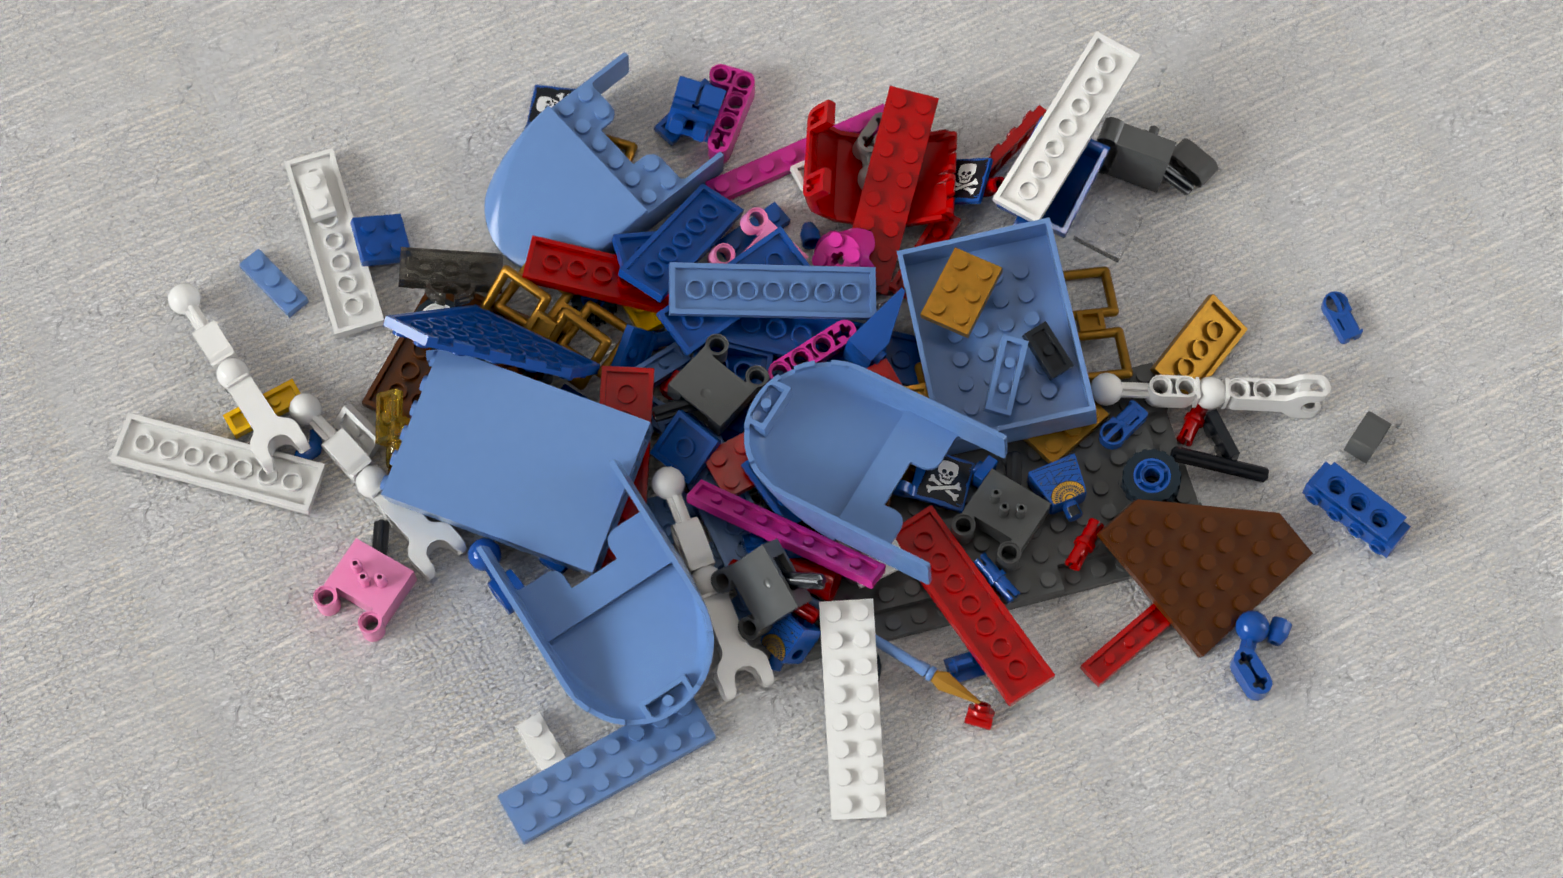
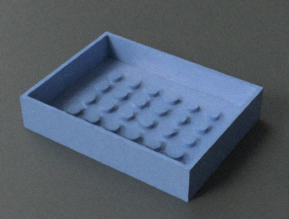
[897,217,1097,455]

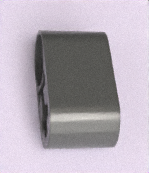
[1169,138,1219,187]
[1344,411,1392,464]

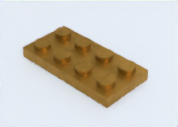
[1150,294,1248,395]

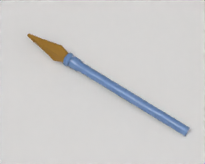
[808,595,981,704]

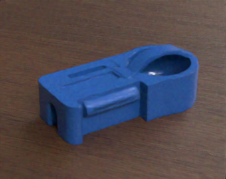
[1321,291,1363,344]
[1099,400,1148,450]

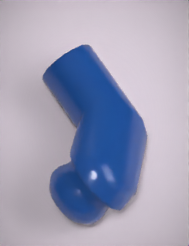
[294,429,322,460]

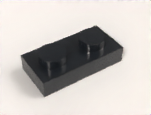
[1022,321,1074,381]
[1203,409,1240,460]

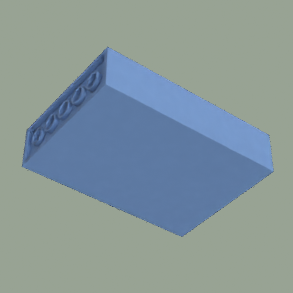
[380,349,654,576]

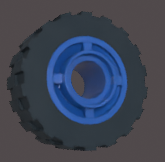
[1122,448,1182,502]

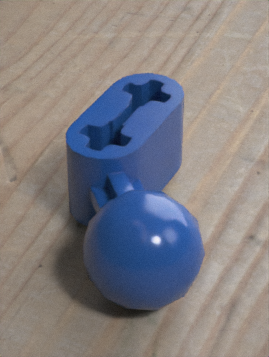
[468,538,525,615]
[1230,611,1272,701]

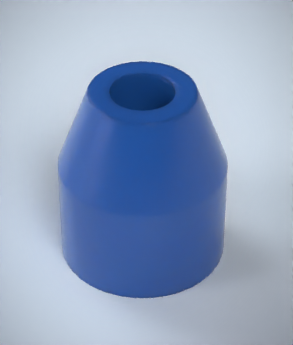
[800,222,821,250]
[1267,617,1292,646]

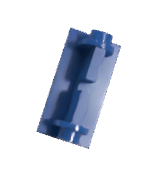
[943,652,986,682]

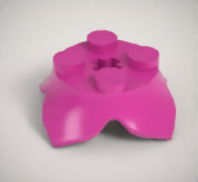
[812,228,875,267]

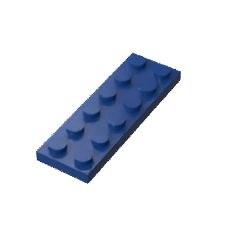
[618,183,744,303]
[656,226,810,356]

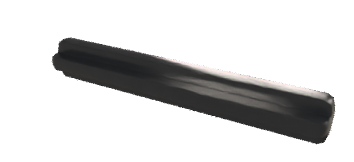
[1170,446,1269,482]

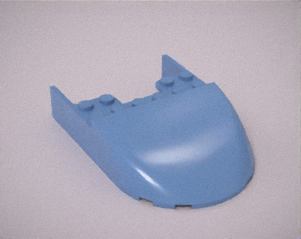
[485,52,724,268]
[744,360,1007,585]
[476,459,714,725]

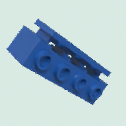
[1302,462,1411,558]

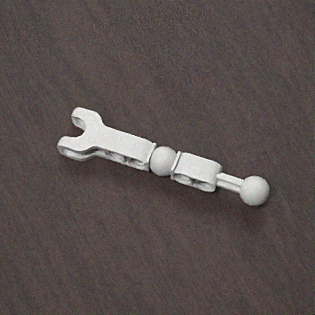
[168,283,311,474]
[1091,373,1331,418]
[289,393,467,581]
[651,467,774,701]

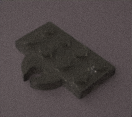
[398,247,503,307]

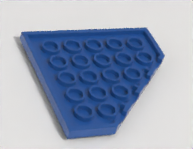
[383,305,600,380]

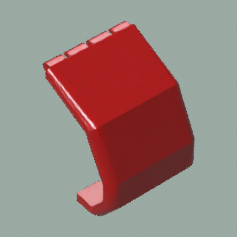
[803,99,957,227]

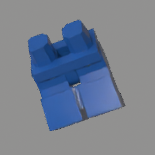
[665,76,727,142]

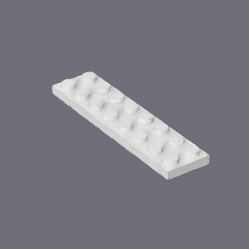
[993,31,1141,222]
[284,148,385,339]
[110,413,326,515]
[819,598,887,821]

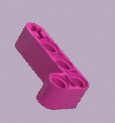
[707,64,755,163]
[768,320,856,382]

